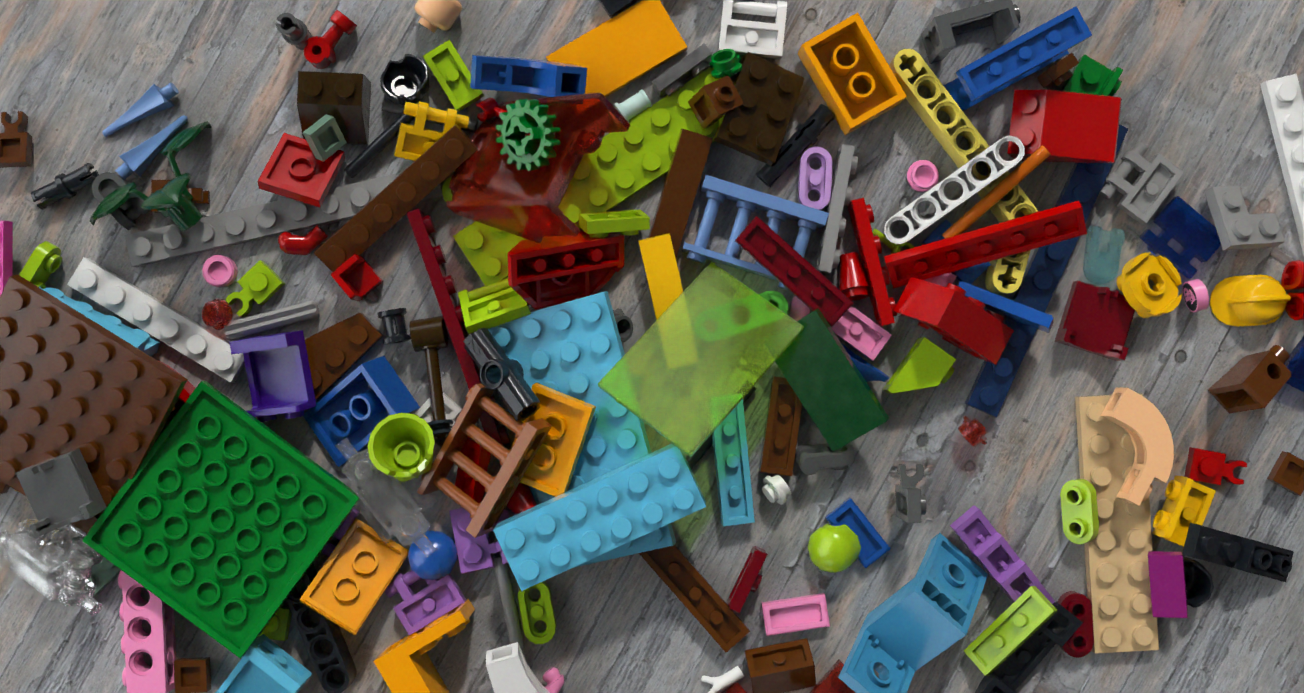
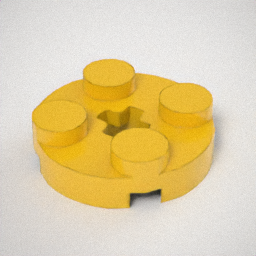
[1116,252,1182,318]

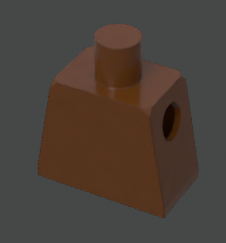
[1208,345,1291,414]

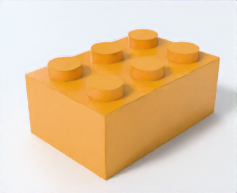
[797,12,907,136]

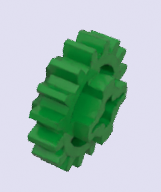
[496,99,561,171]

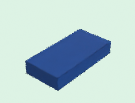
[825,497,891,568]

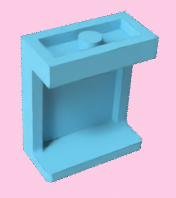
[215,634,313,693]

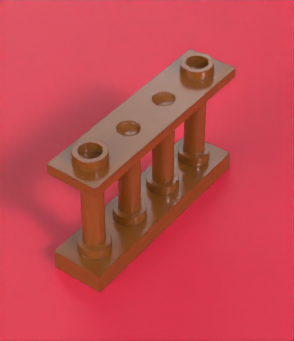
[417,383,552,538]

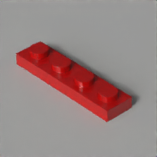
[847,197,897,326]

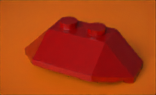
[508,231,624,309]

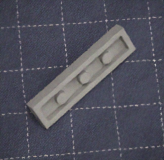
[815,144,858,275]

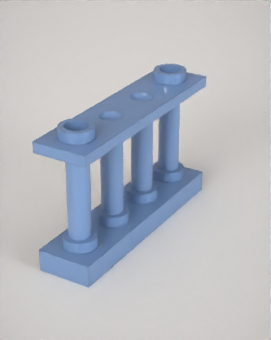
[682,175,829,291]

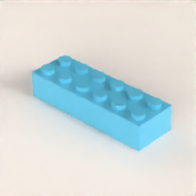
[493,441,706,591]

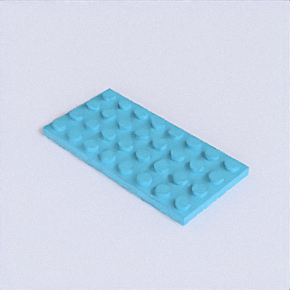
[488,291,676,568]

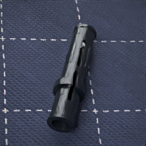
[756,104,836,188]

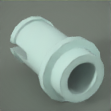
[610,89,652,126]

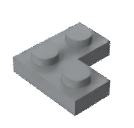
[1205,185,1285,251]

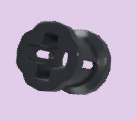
[377,308,411,345]

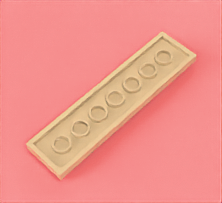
[1075,393,1159,654]

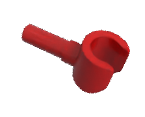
[476,98,508,122]

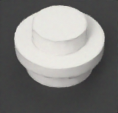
[762,474,791,505]

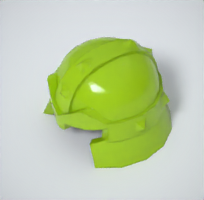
[367,413,435,482]

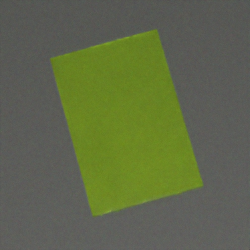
[598,262,804,457]

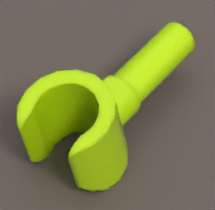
[873,229,914,254]

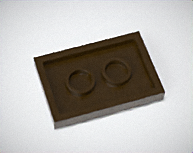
[713,52,805,166]

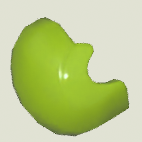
[808,524,861,573]

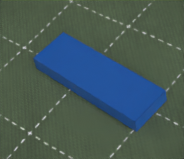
[958,281,1054,333]

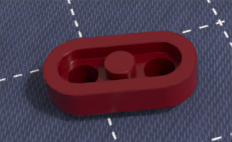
[1057,591,1094,658]

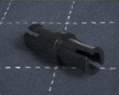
[31,163,99,210]

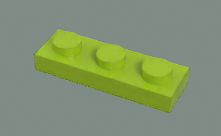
[964,586,1058,676]

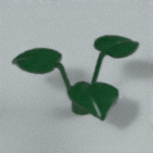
[90,121,212,231]

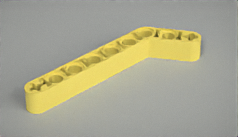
[889,49,1038,296]

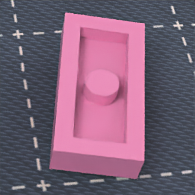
[831,306,892,361]

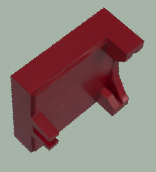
[1054,280,1135,361]

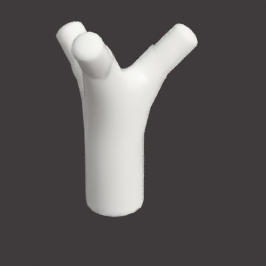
[701,666,744,693]

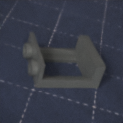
[921,0,1021,64]

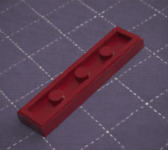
[735,216,853,327]

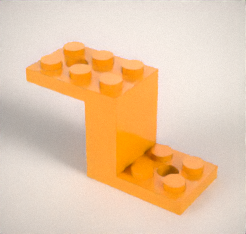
[373,599,475,693]

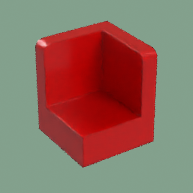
[330,254,383,302]

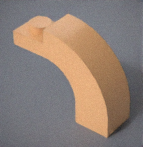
[1101,387,1174,506]

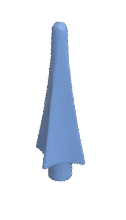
[102,83,179,137]
[115,115,188,180]

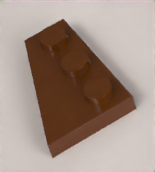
[305,313,384,402]

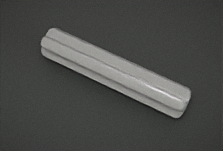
[224,301,319,339]

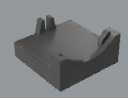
[16,448,107,538]

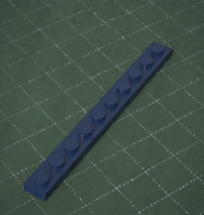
[965,124,1128,417]

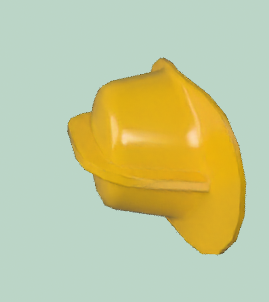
[1209,275,1291,327]

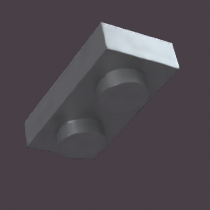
[653,43,712,98]

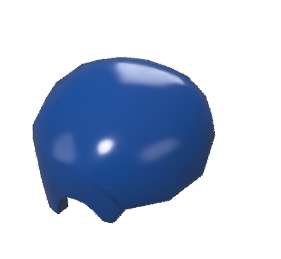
[408,530,458,580]

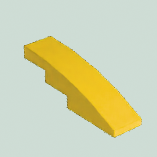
[638,233,699,371]

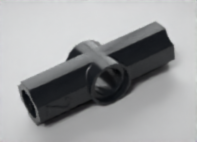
[463,328,540,421]

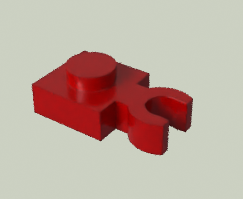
[1184,447,1247,485]

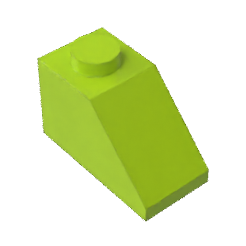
[882,337,956,394]

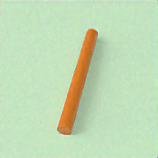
[942,145,1051,239]

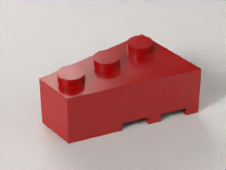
[893,277,1014,365]

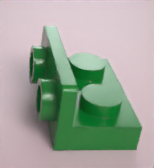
[1061,54,1123,96]

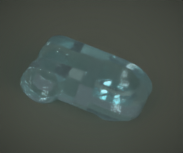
[1083,225,1125,285]

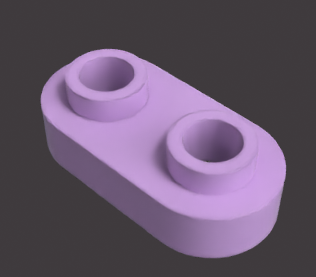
[798,147,832,210]

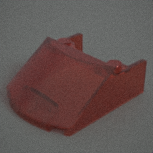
[446,93,630,243]

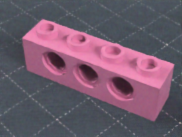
[118,570,176,693]

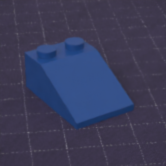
[303,356,420,468]

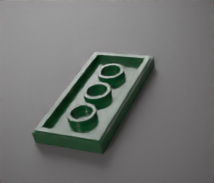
[763,308,889,452]

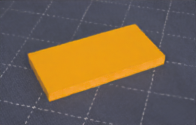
[546,0,687,113]

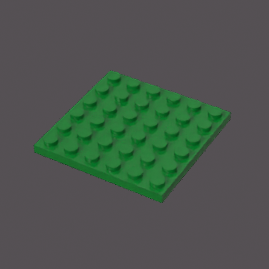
[82,381,362,659]

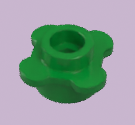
[710,49,743,78]

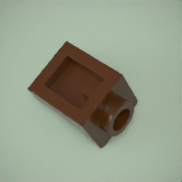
[688,76,743,130]

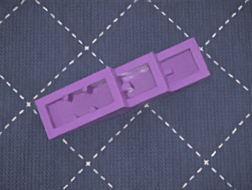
[950,505,1055,604]

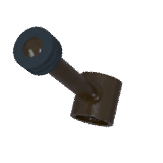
[410,316,453,439]

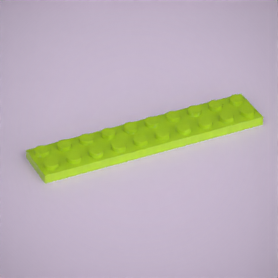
[453,67,721,286]

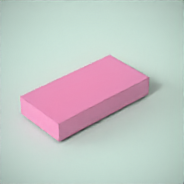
[761,593,830,636]

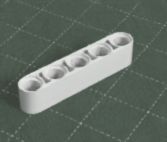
[884,136,1025,244]

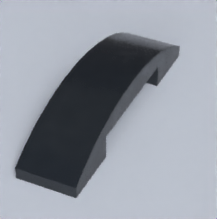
[975,601,1083,693]

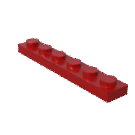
[884,200,1087,289]

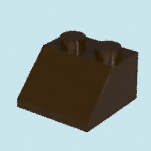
[297,71,371,145]

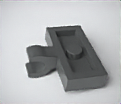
[895,464,926,523]

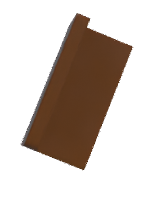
[745,638,816,693]

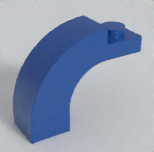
[470,55,587,101]

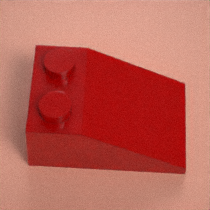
[1007,89,1122,163]

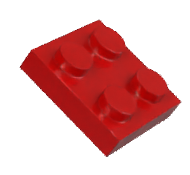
[257,133,345,207]

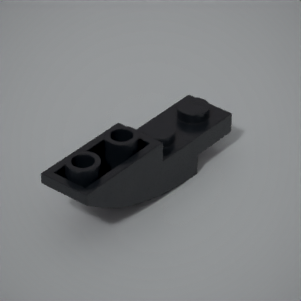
[1182,523,1294,582]

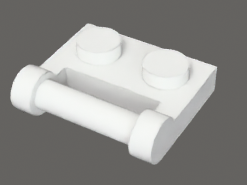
[718,0,787,59]

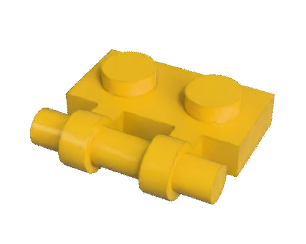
[394,101,469,171]

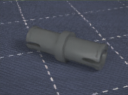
[276,13,313,50]

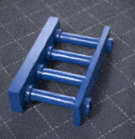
[944,6,1092,111]

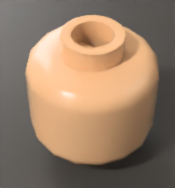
[414,0,463,33]

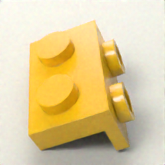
[1152,475,1216,547]

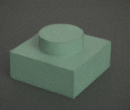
[303,114,347,161]

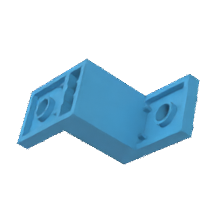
[838,533,988,693]

